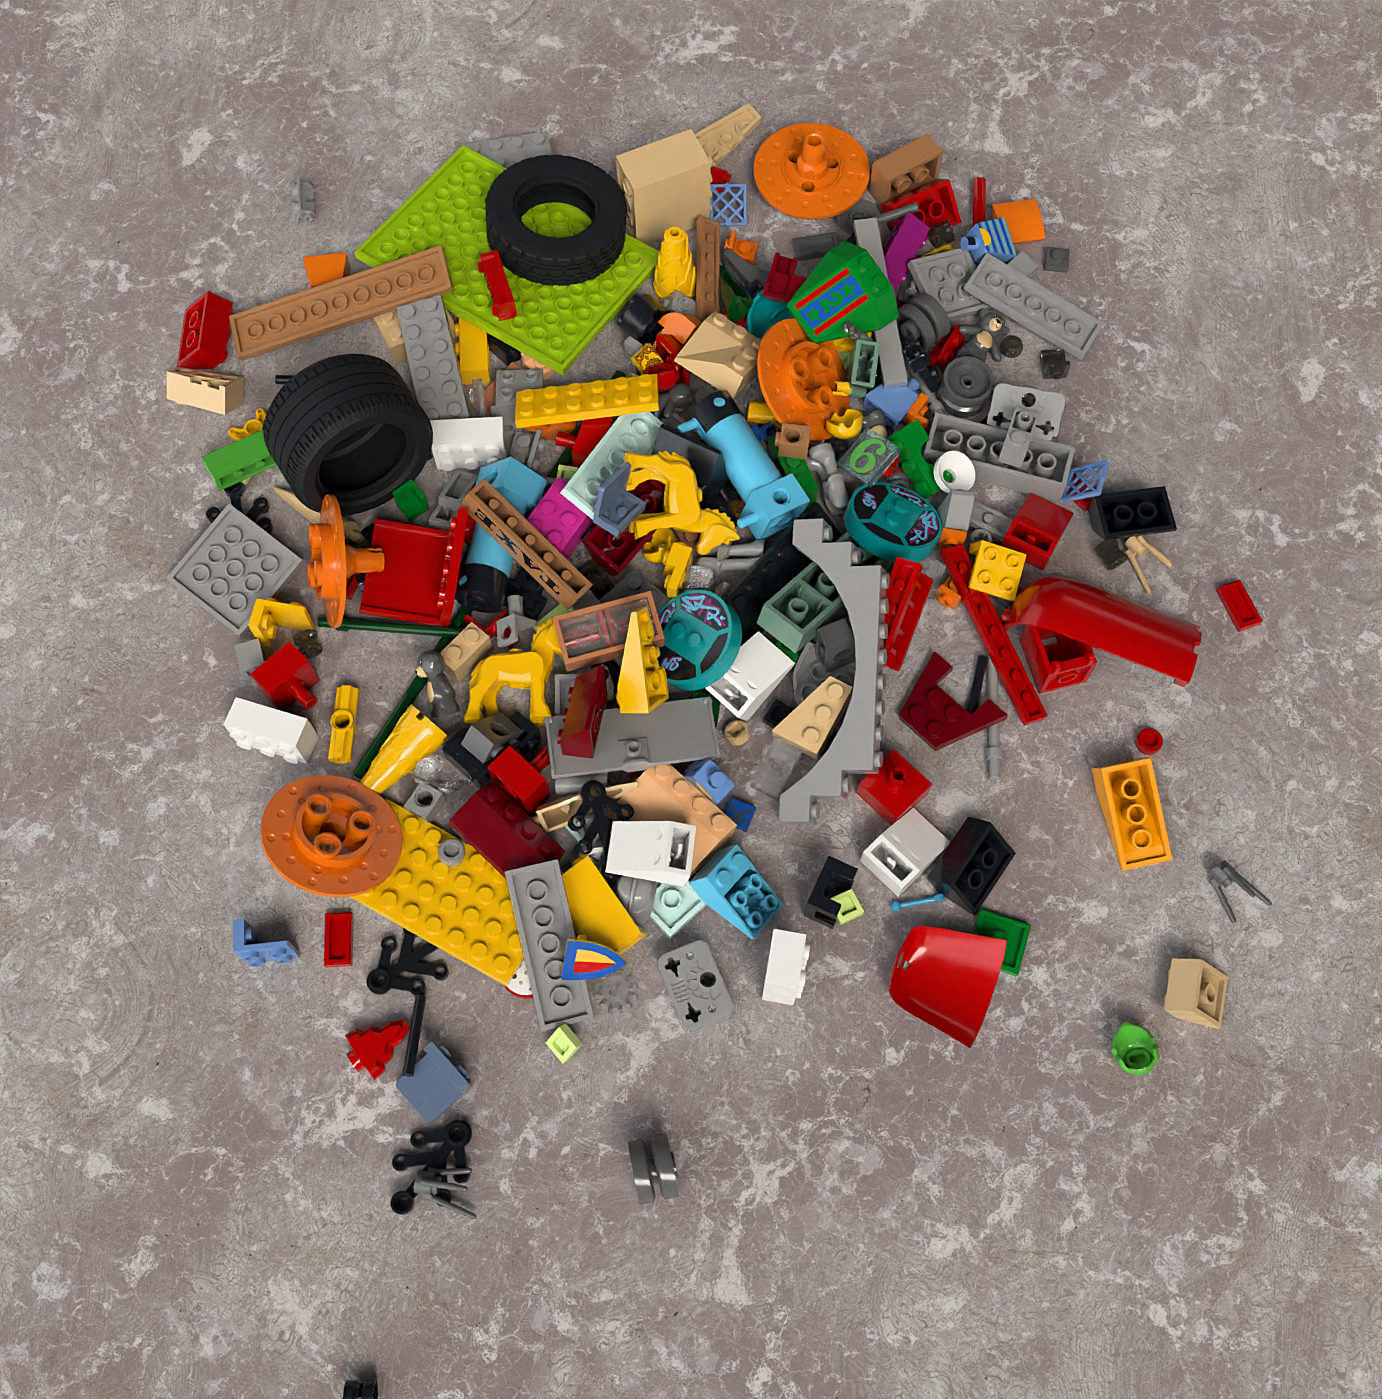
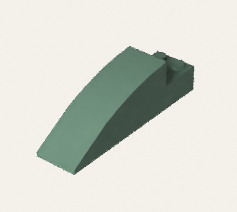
[757,531,893,653]

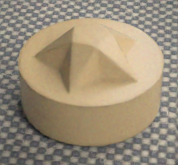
[724,720,751,746]

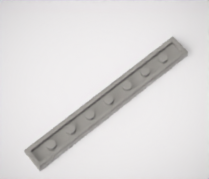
[853,218,908,388]

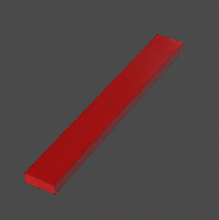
[939,544,1048,726]

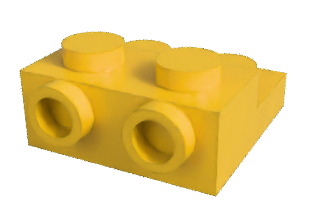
[663,542,692,600]

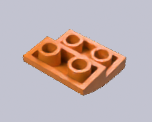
[991,199,1046,245]

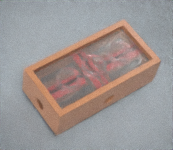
[552,591,664,672]

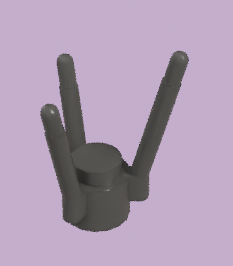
[1209,860,1272,923]
[414,1167,476,1219]

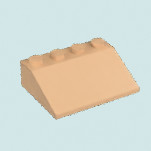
[605,764,737,887]

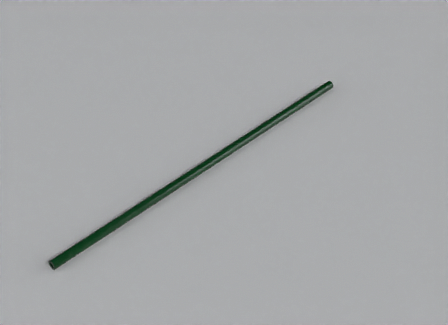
[353,370,626,779]

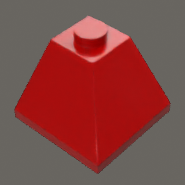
[656,334,692,386]

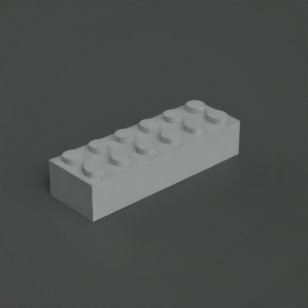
[923,412,1075,502]

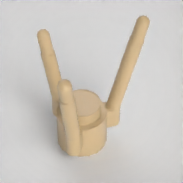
[1125,535,1172,594]

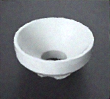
[933,451,975,494]

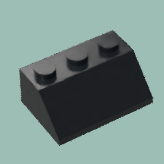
[651,424,728,501]
[1088,486,1177,540]
[927,817,1016,915]

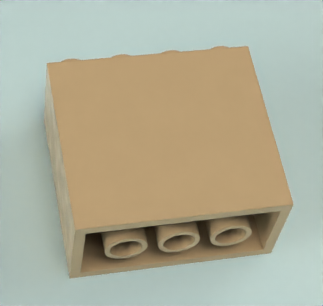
[616,129,713,245]

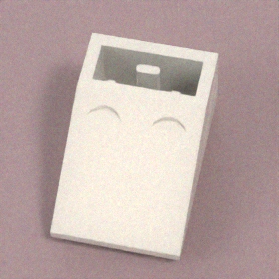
[705,631,795,721]
[860,808,951,897]
[605,821,696,887]

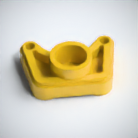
[228,408,267,441]

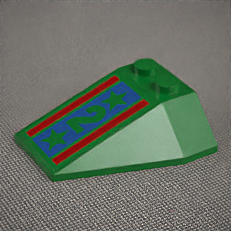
[786,241,899,344]

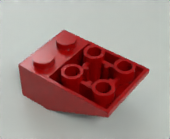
[1001,493,1074,571]

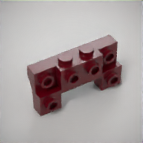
[762,252,807,306]

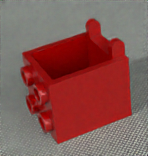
[1020,626,1097,694]

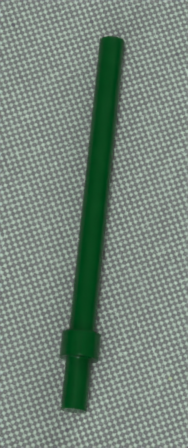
[317,617,463,638]

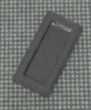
[792,232,839,261]

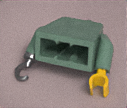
[833,322,880,398]

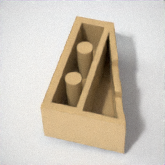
[771,676,853,760]

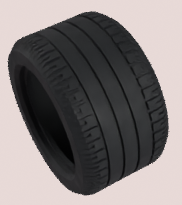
[263,354,433,516]

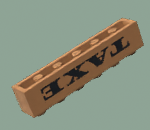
[460,479,593,611]

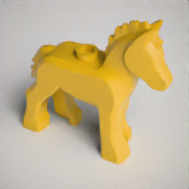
[624,450,740,555]
[464,618,562,727]

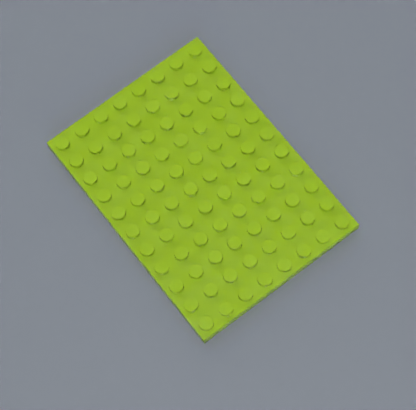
[355,145,659,375]

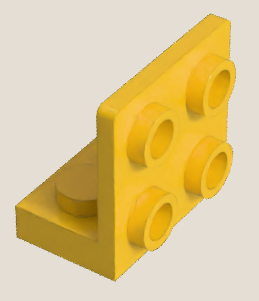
[968,540,1026,601]
[248,598,315,647]

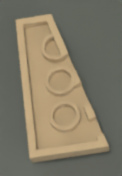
[695,103,762,172]

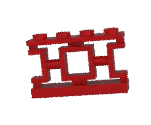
[883,557,934,671]

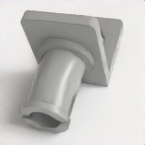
[496,595,537,648]

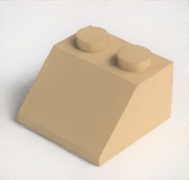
[1164,958,1228,1029]

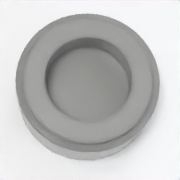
[438,839,465,867]

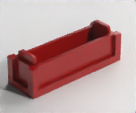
[477,250,517,321]

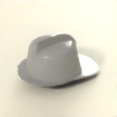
[613,876,656,926]

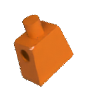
[303,252,351,288]

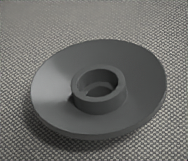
[836,199,880,235]

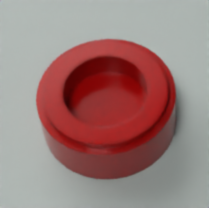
[1135,728,1163,755]

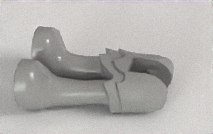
[805,443,850,516]
[696,539,765,573]

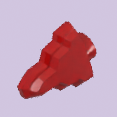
[345,1019,410,1080]

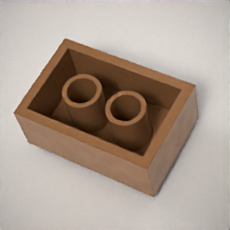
[869,134,943,206]

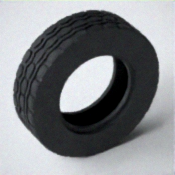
[485,155,627,286]

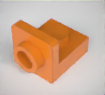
[724,231,758,266]
[904,392,929,432]
[935,576,962,610]

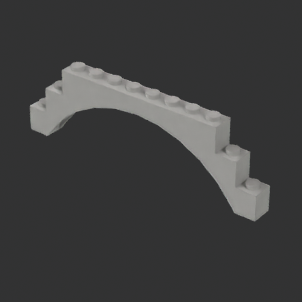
[779,518,890,825]

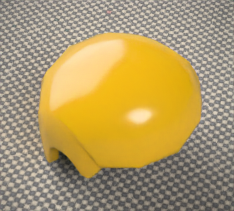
[826,409,863,439]
[642,528,677,563]

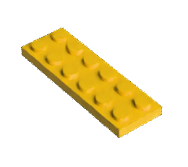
[515,374,659,428]

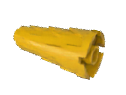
[653,226,696,301]
[359,704,449,795]

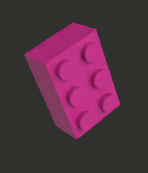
[526,477,594,560]

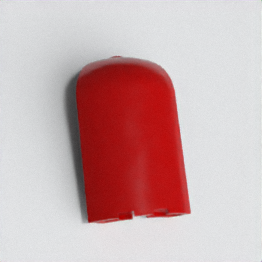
[1000,576,1202,687]

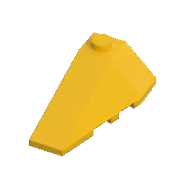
[616,606,669,713]

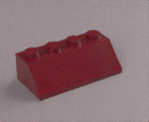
[582,479,664,577]
[448,781,566,879]

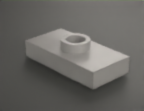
[969,500,1014,541]

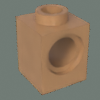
[775,423,811,460]

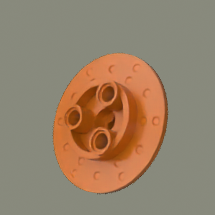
[753,123,870,219]
[757,318,850,442]
[307,494,384,628]
[260,775,403,897]

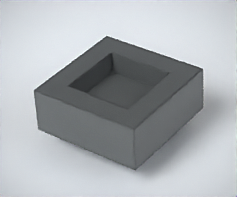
[1044,247,1070,273]

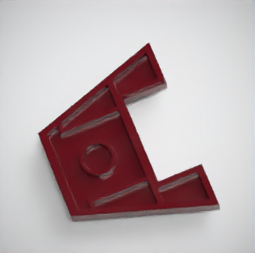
[899,651,1008,751]

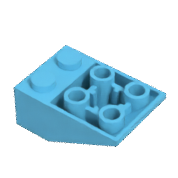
[689,844,784,939]

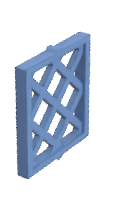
[710,183,747,227]
[1061,460,1109,502]

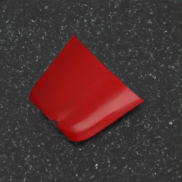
[889,926,1007,1048]

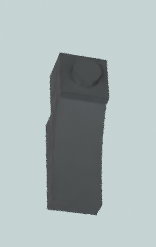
[723,248,770,294]

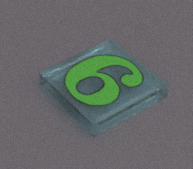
[837,427,902,488]

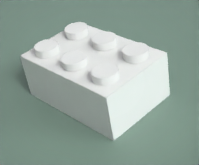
[430,417,508,471]
[224,697,319,764]
[762,929,810,1005]

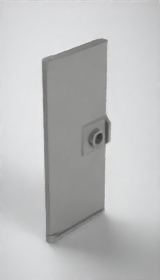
[544,696,720,779]

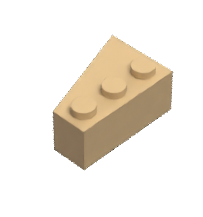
[167,367,244,415]

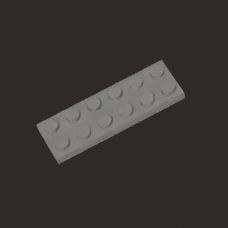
[963,253,1104,360]
[396,295,471,420]
[505,859,594,1031]

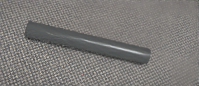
[852,202,919,231]

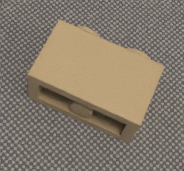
[440,622,493,683]

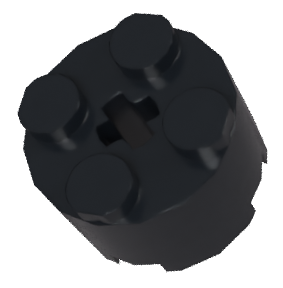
[617,294,671,345]

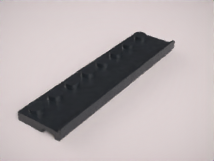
[722,502,842,647]

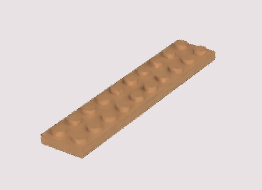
[229,245,454,361]

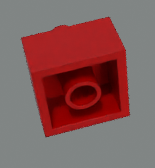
[555,417,614,468]
[250,641,320,711]
[488,746,551,817]
[856,749,932,826]

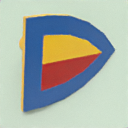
[561,934,627,980]

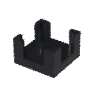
[804,856,858,929]

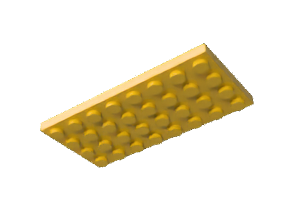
[350,799,524,987]

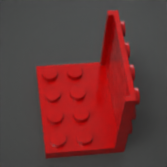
[359,507,469,627]

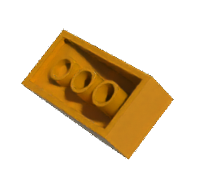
[1091,758,1172,871]

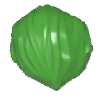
[1111,1021,1160,1076]

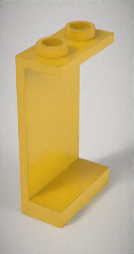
[561,856,647,955]

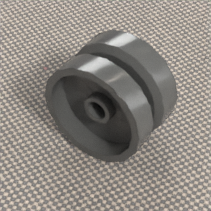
[896,293,950,351]
[937,356,994,418]
[628,1134,679,1205]

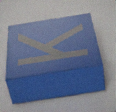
[726,798,756,832]

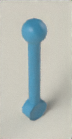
[891,894,945,911]

